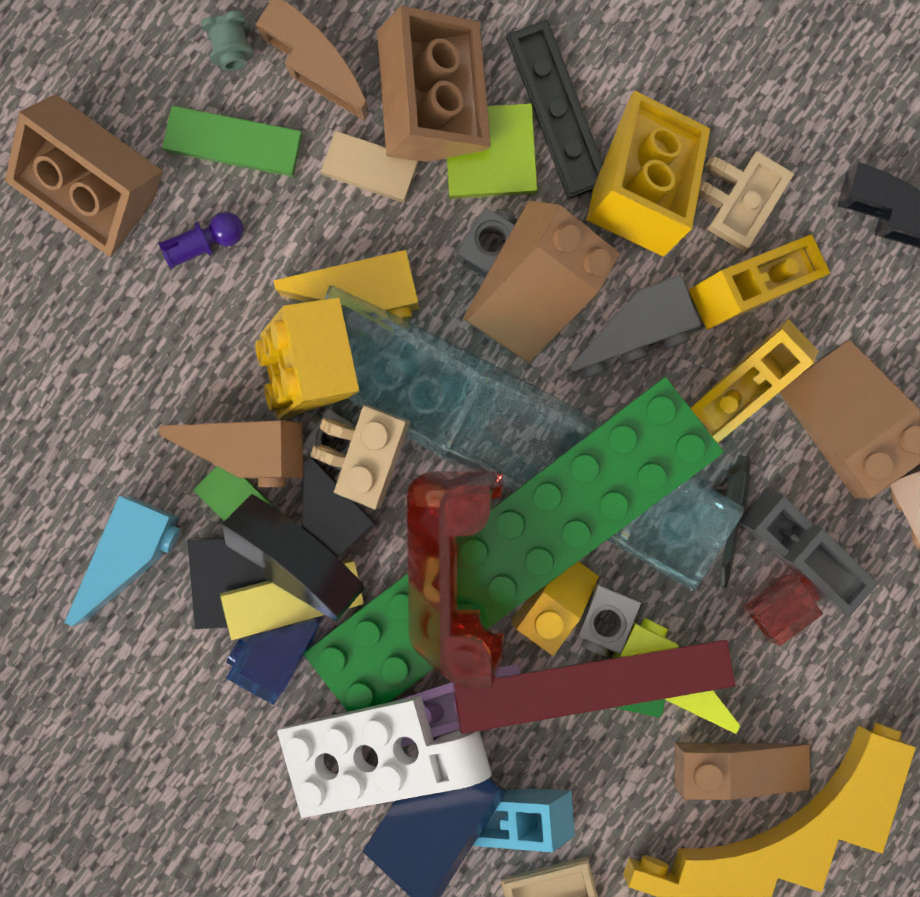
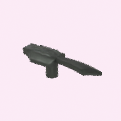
[705,455,751,588]

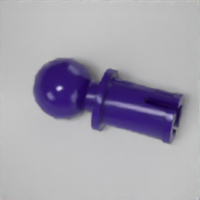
[158,211,244,269]

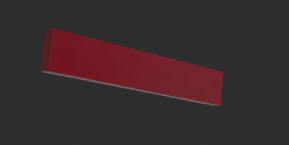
[453,640,736,734]

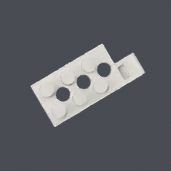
[277,696,492,818]

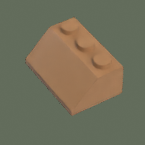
[377,5,491,162]
[5,94,163,258]

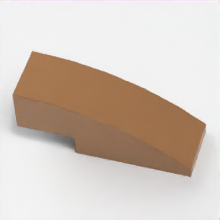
[256,0,369,121]

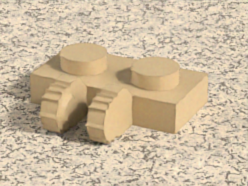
[698,151,794,252]
[311,405,411,509]

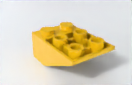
[255,297,359,420]

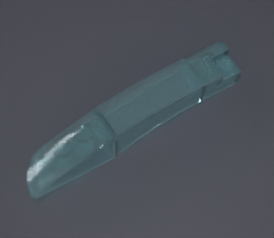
[325,286,744,592]

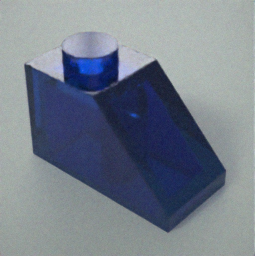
[226,617,323,705]

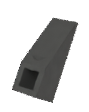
[567,275,700,380]

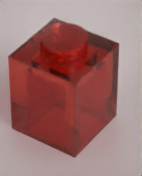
[743,574,823,647]

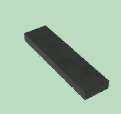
[506,19,603,199]

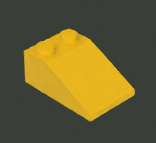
[586,90,710,257]

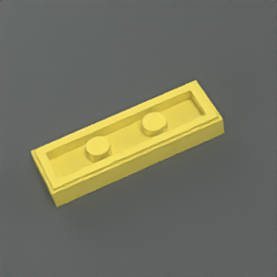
[220,559,364,641]

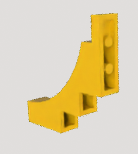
[623,722,916,897]

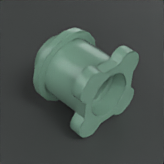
[201,11,254,71]

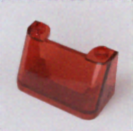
[407,471,504,688]

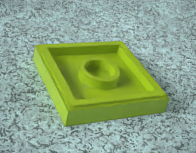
[447,103,537,199]

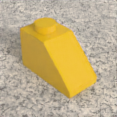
[510,561,599,656]

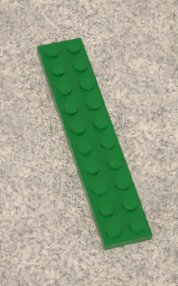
[303,376,724,712]

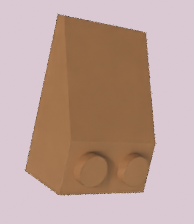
[463,201,620,363]
[779,340,920,499]

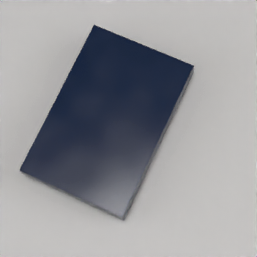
[362,737,507,897]

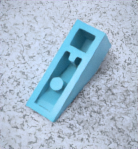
[64,496,180,626]
[473,788,575,852]

